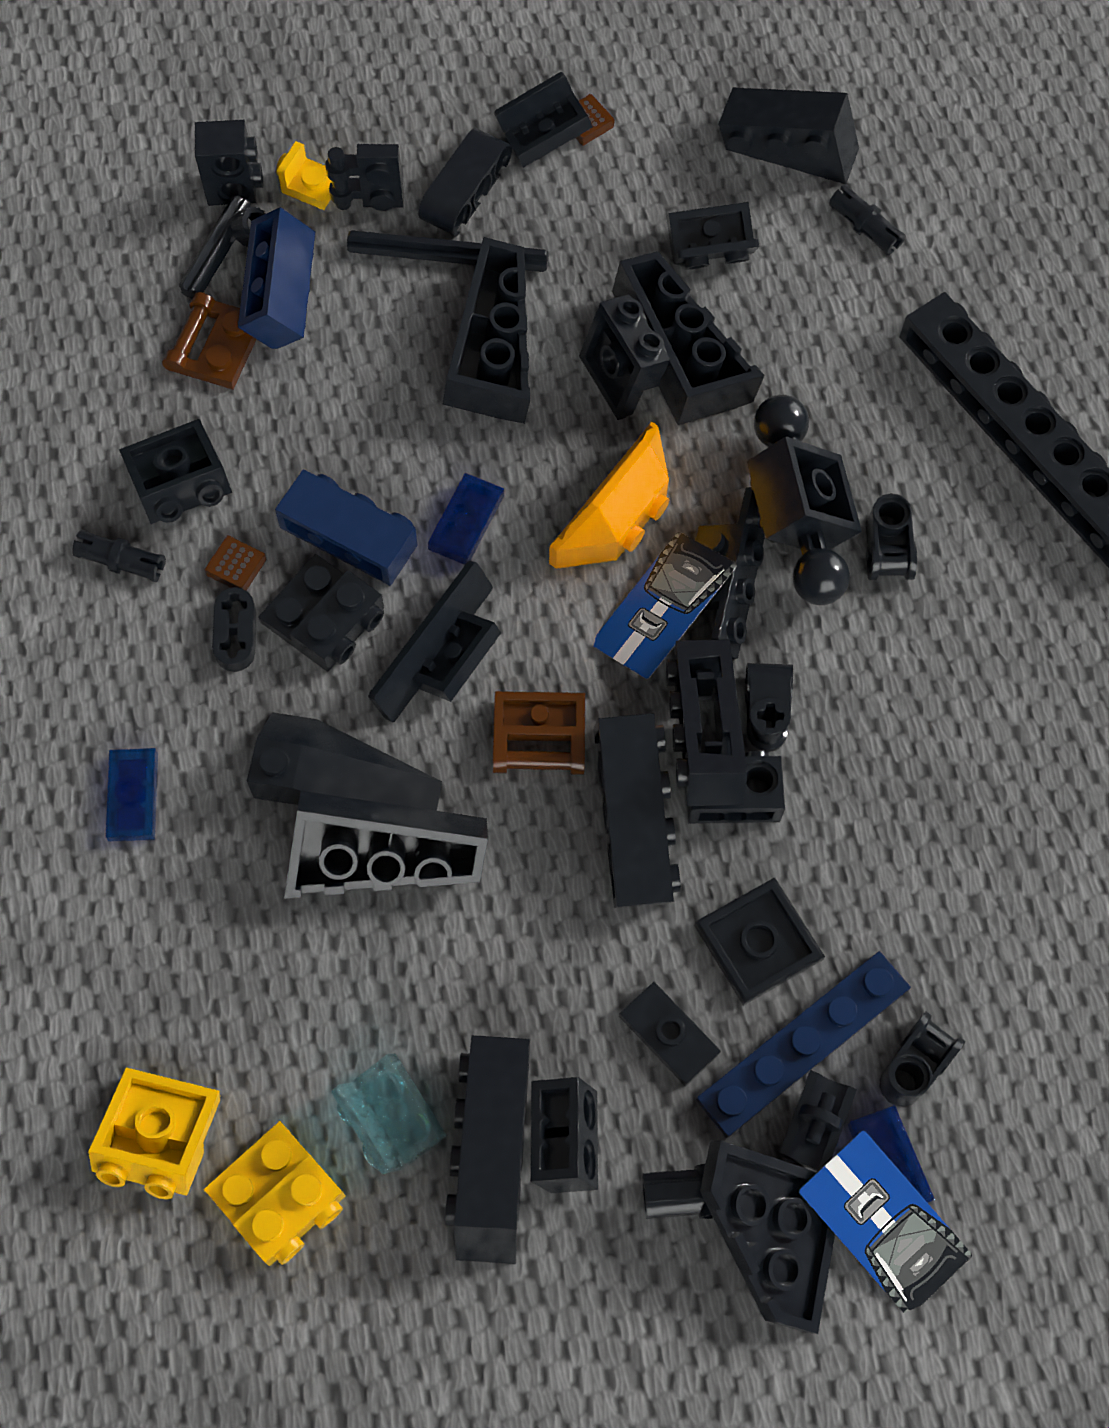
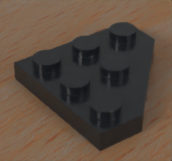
[700,1140,835,1334]

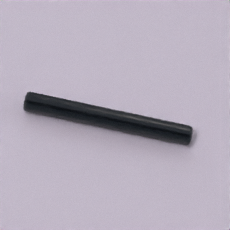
[347,230,549,272]

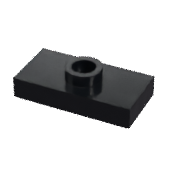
[619,982,721,1087]

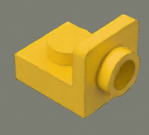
[276,141,332,210]

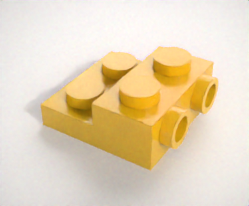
[88,1067,220,1199]
[204,1121,346,1266]

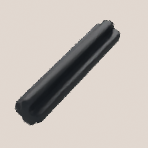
[179,195,251,299]

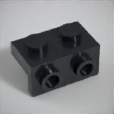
[494,72,593,168]
[666,202,759,270]

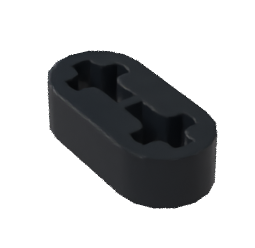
[212,587,257,672]

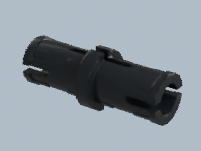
[829,184,906,256]
[72,530,166,582]

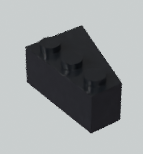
[718,87,859,184]

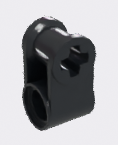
[866,493,917,580]
[745,663,793,752]
[879,1011,966,1107]

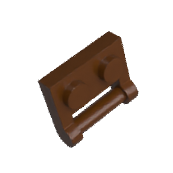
[162,292,257,390]
[493,691,585,775]

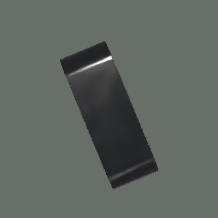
[418,128,512,236]

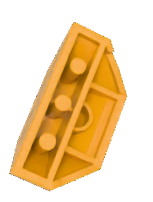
[549,422,670,569]

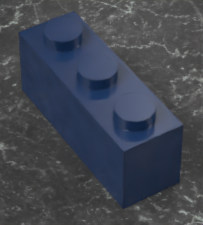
[238,207,316,349]
[275,469,418,586]

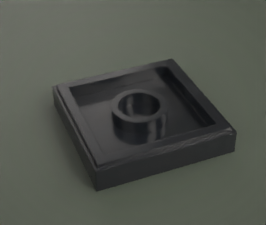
[694,877,825,1006]

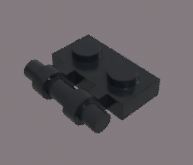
[325,144,404,211]

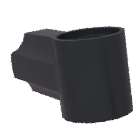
[642,1163,713,1219]

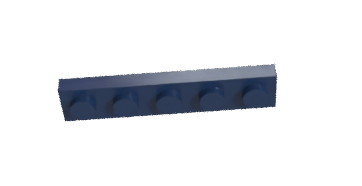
[696,951,911,1138]

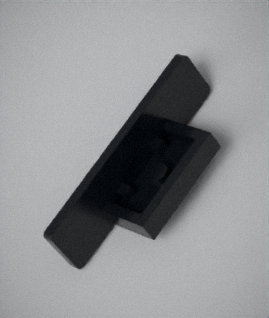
[695,487,765,659]
[368,561,501,722]

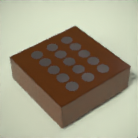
[576,94,615,146]
[204,535,267,591]

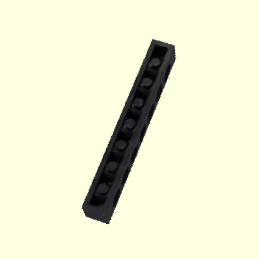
[899,292,1109,568]

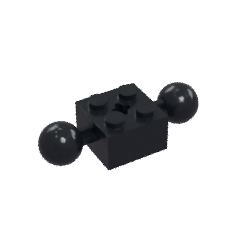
[747,395,862,606]

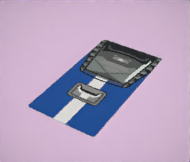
[593,532,737,679]
[799,1131,972,1313]

